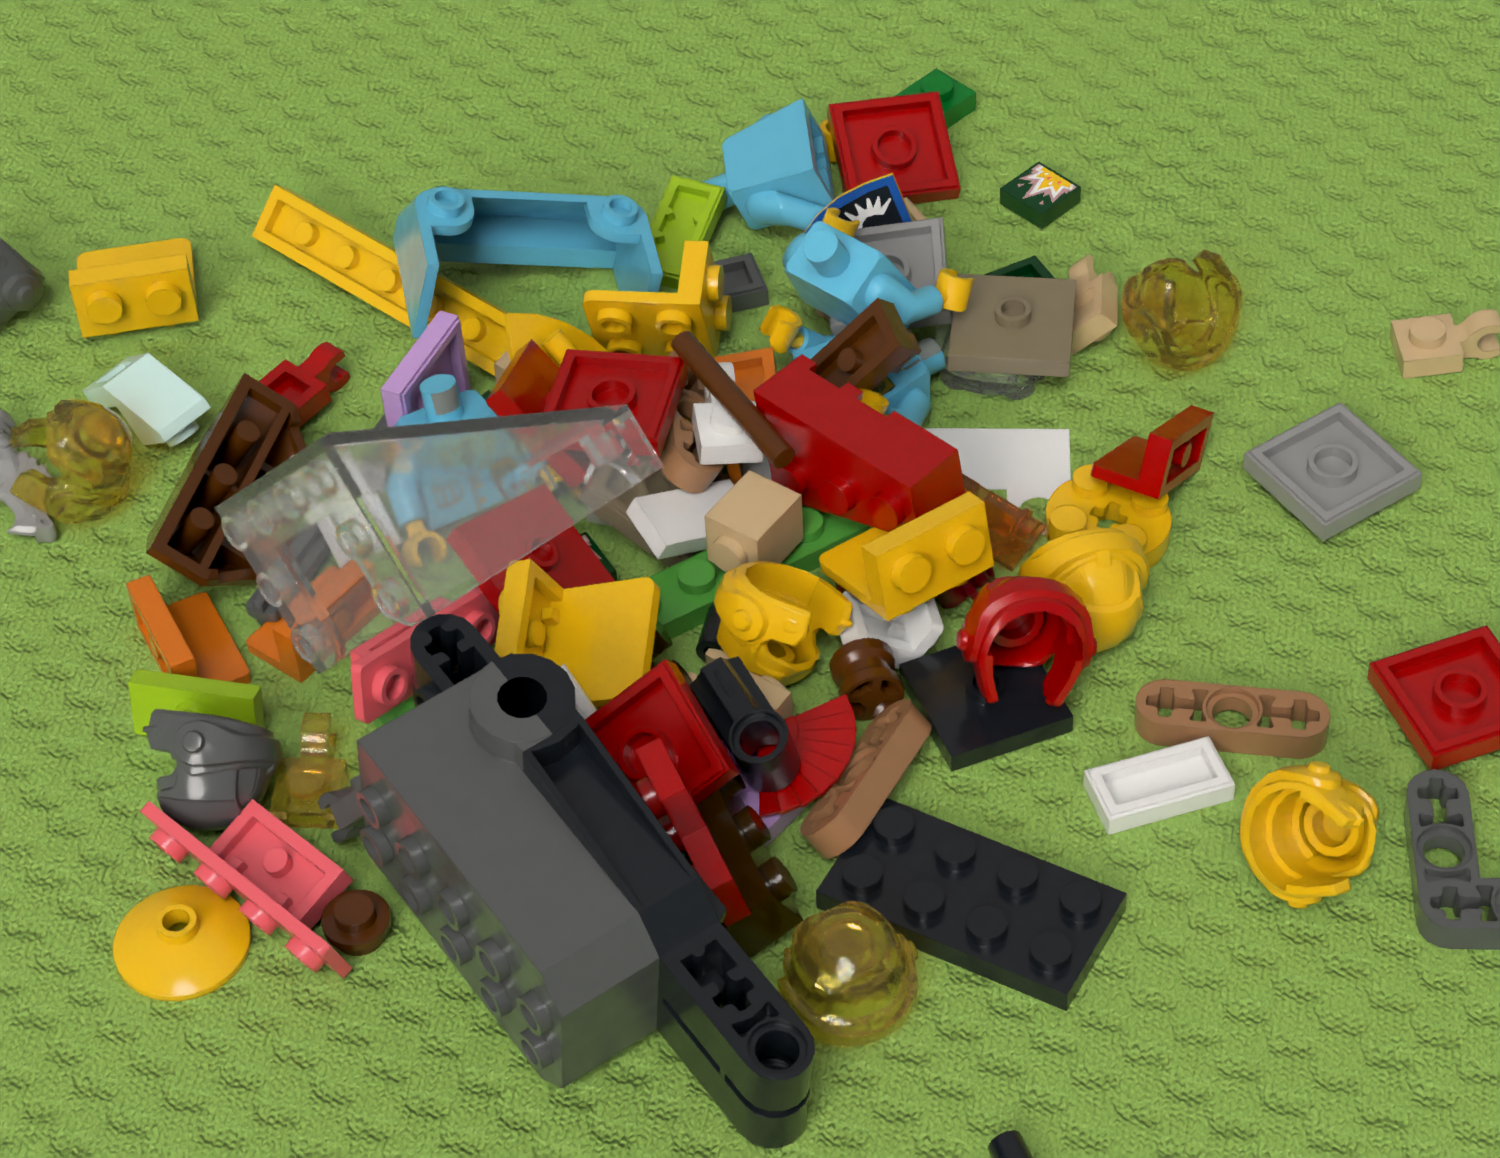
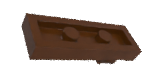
[811,298,922,391]

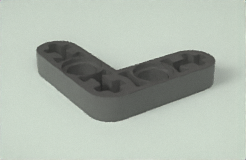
[1403,769,1500,950]

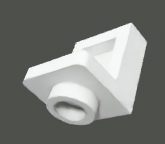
[840,591,943,669]

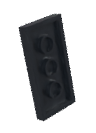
[816,798,1127,1011]

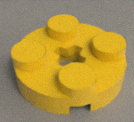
[1044,464,1172,568]

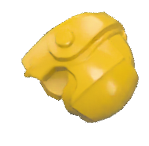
[1018,528,1150,653]
[714,561,853,686]
[1240,761,1380,909]

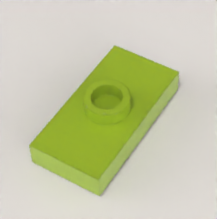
[650,175,727,289]
[128,669,265,736]

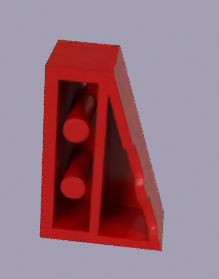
[753,354,965,532]

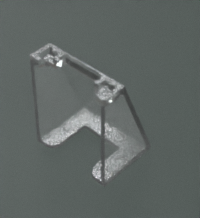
[215,404,664,674]

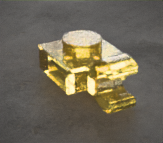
[270,712,349,829]

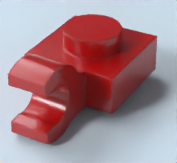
[259,342,350,428]

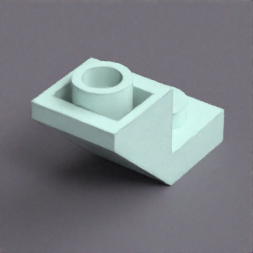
[82,353,211,447]

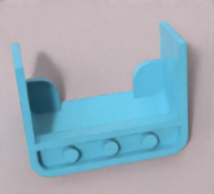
[393,186,663,338]

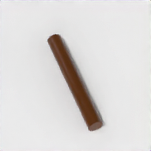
[671,331,795,469]

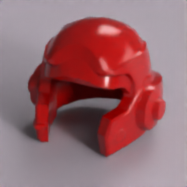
[956,576,1097,707]

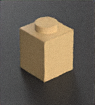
[704,470,804,572]

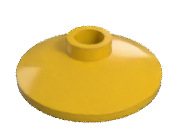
[113,885,252,1001]

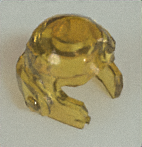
[1121,250,1242,372]
[10,399,133,523]
[777,901,919,1048]

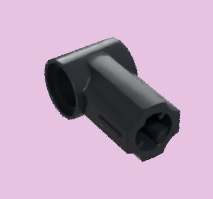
[689,656,800,792]

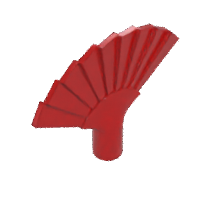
[757,694,857,818]

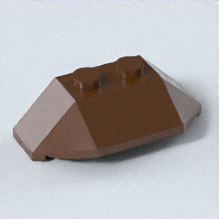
[146,373,308,586]

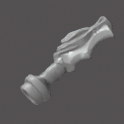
[0,408,57,543]

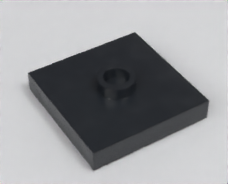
[899,645,1073,772]

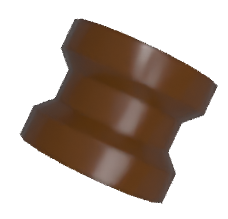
[829,638,905,721]

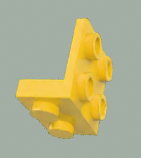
[68,238,199,338]
[582,240,732,357]
[819,492,994,621]
[493,559,660,707]

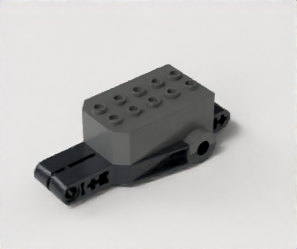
[356,614,815,1148]

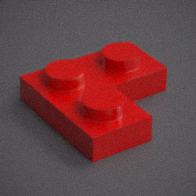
[635,737,751,927]

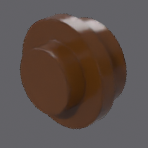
[321,890,391,956]

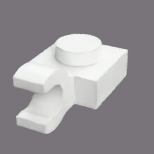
[692,362,763,465]

